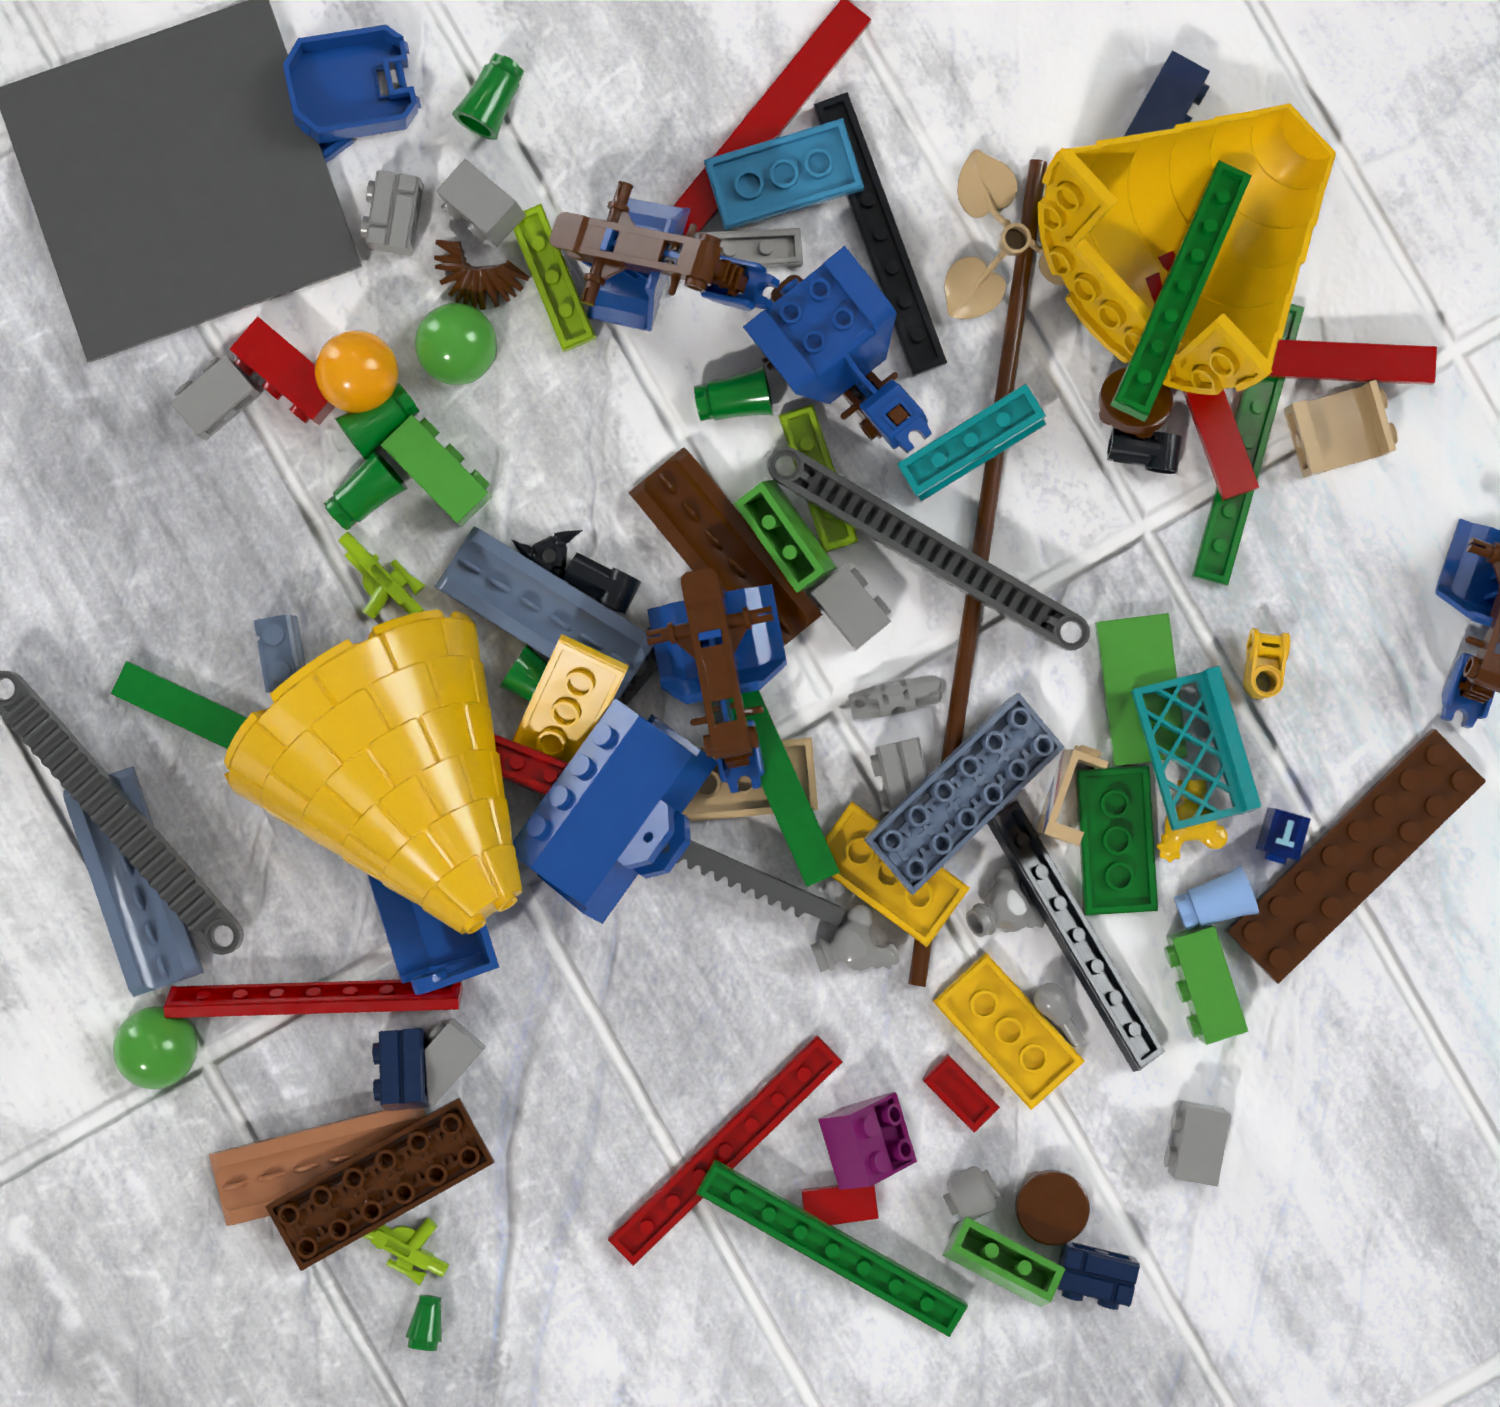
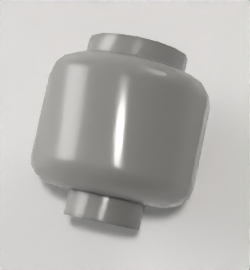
[943,1166,1000,1220]

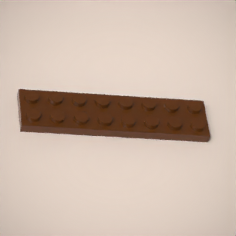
[1224,729,1486,984]

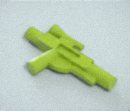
[338,531,426,619]
[363,1217,449,1286]

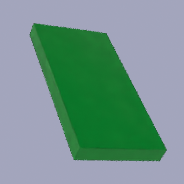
[1075,766,1158,915]

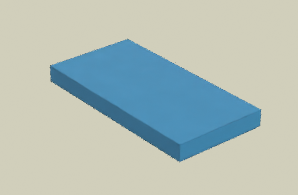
[704,118,864,231]

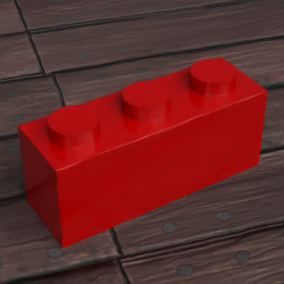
[229,316,335,425]

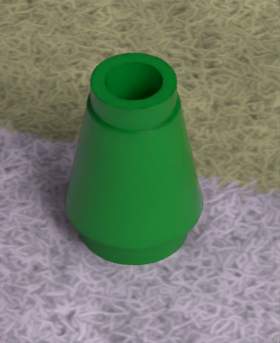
[405,1294,442,1351]

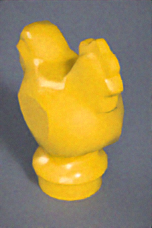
[1156,780,1228,862]

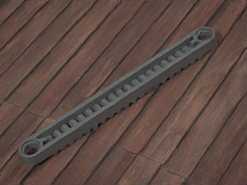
[768,447,1090,651]
[0,670,244,955]
[512,782,846,927]

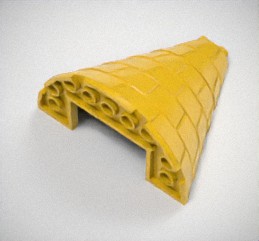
[1038,103,1336,395]
[224,610,522,934]

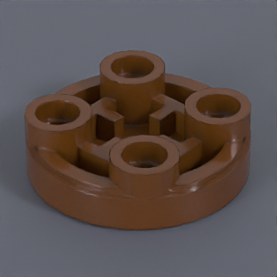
[1098,367,1173,439]
[1015,1170,1090,1245]

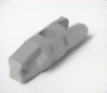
[848,675,942,719]

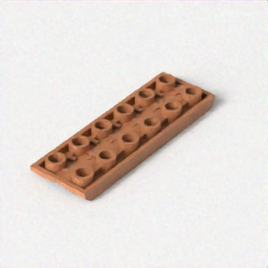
[209,1108,426,1226]

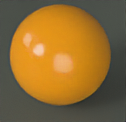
[315,330,398,413]

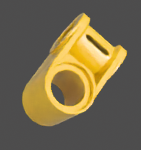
[1243,628,1290,700]

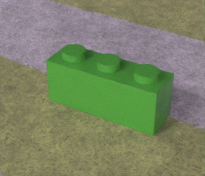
[381,414,492,527]
[734,480,837,593]
[1164,925,1249,1045]
[942,1217,1065,1307]

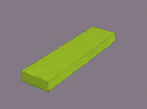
[513,204,597,353]
[778,404,859,553]

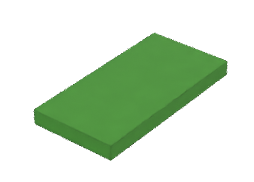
[1095,613,1187,766]

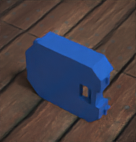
[283,25,421,144]

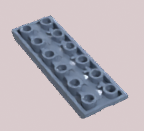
[434,526,655,700]
[864,693,1065,895]
[63,766,204,997]

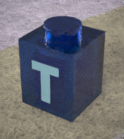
[1255,807,1311,865]

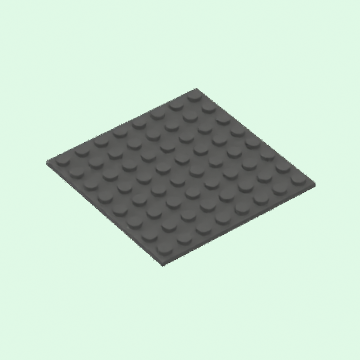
[0,0,362,363]

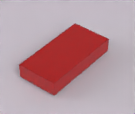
[922,1054,1000,1133]
[801,1185,879,1225]

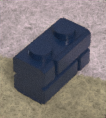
[372,1028,429,1111]
[1057,1242,1140,1310]

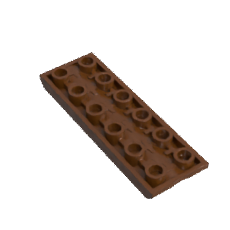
[628,447,823,646]
[265,1097,495,1271]

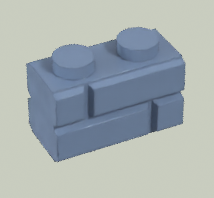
[254,614,306,693]

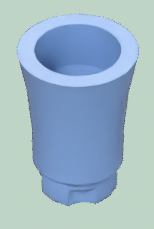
[1174,865,1259,931]

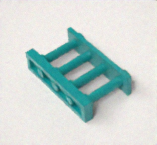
[897,384,1047,502]

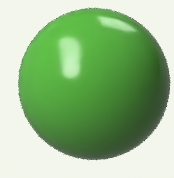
[415,303,497,385]
[113,1006,198,1089]

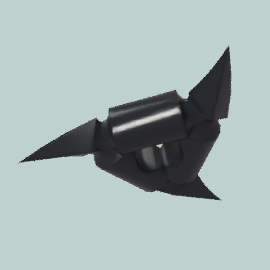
[511,530,583,580]

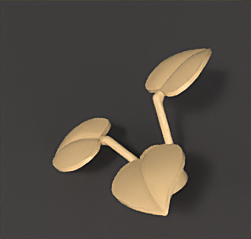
[944,149,1066,319]

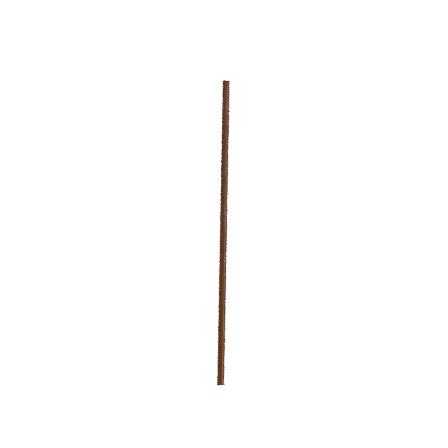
[908,159,1048,987]

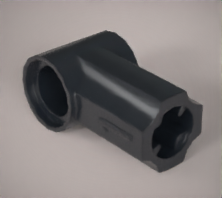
[1107,428,1183,474]
[563,552,642,614]

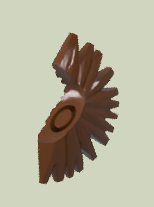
[434,239,529,310]

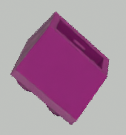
[818,1092,917,1190]

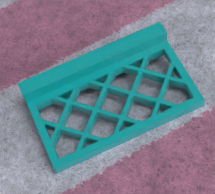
[1131,666,1262,831]

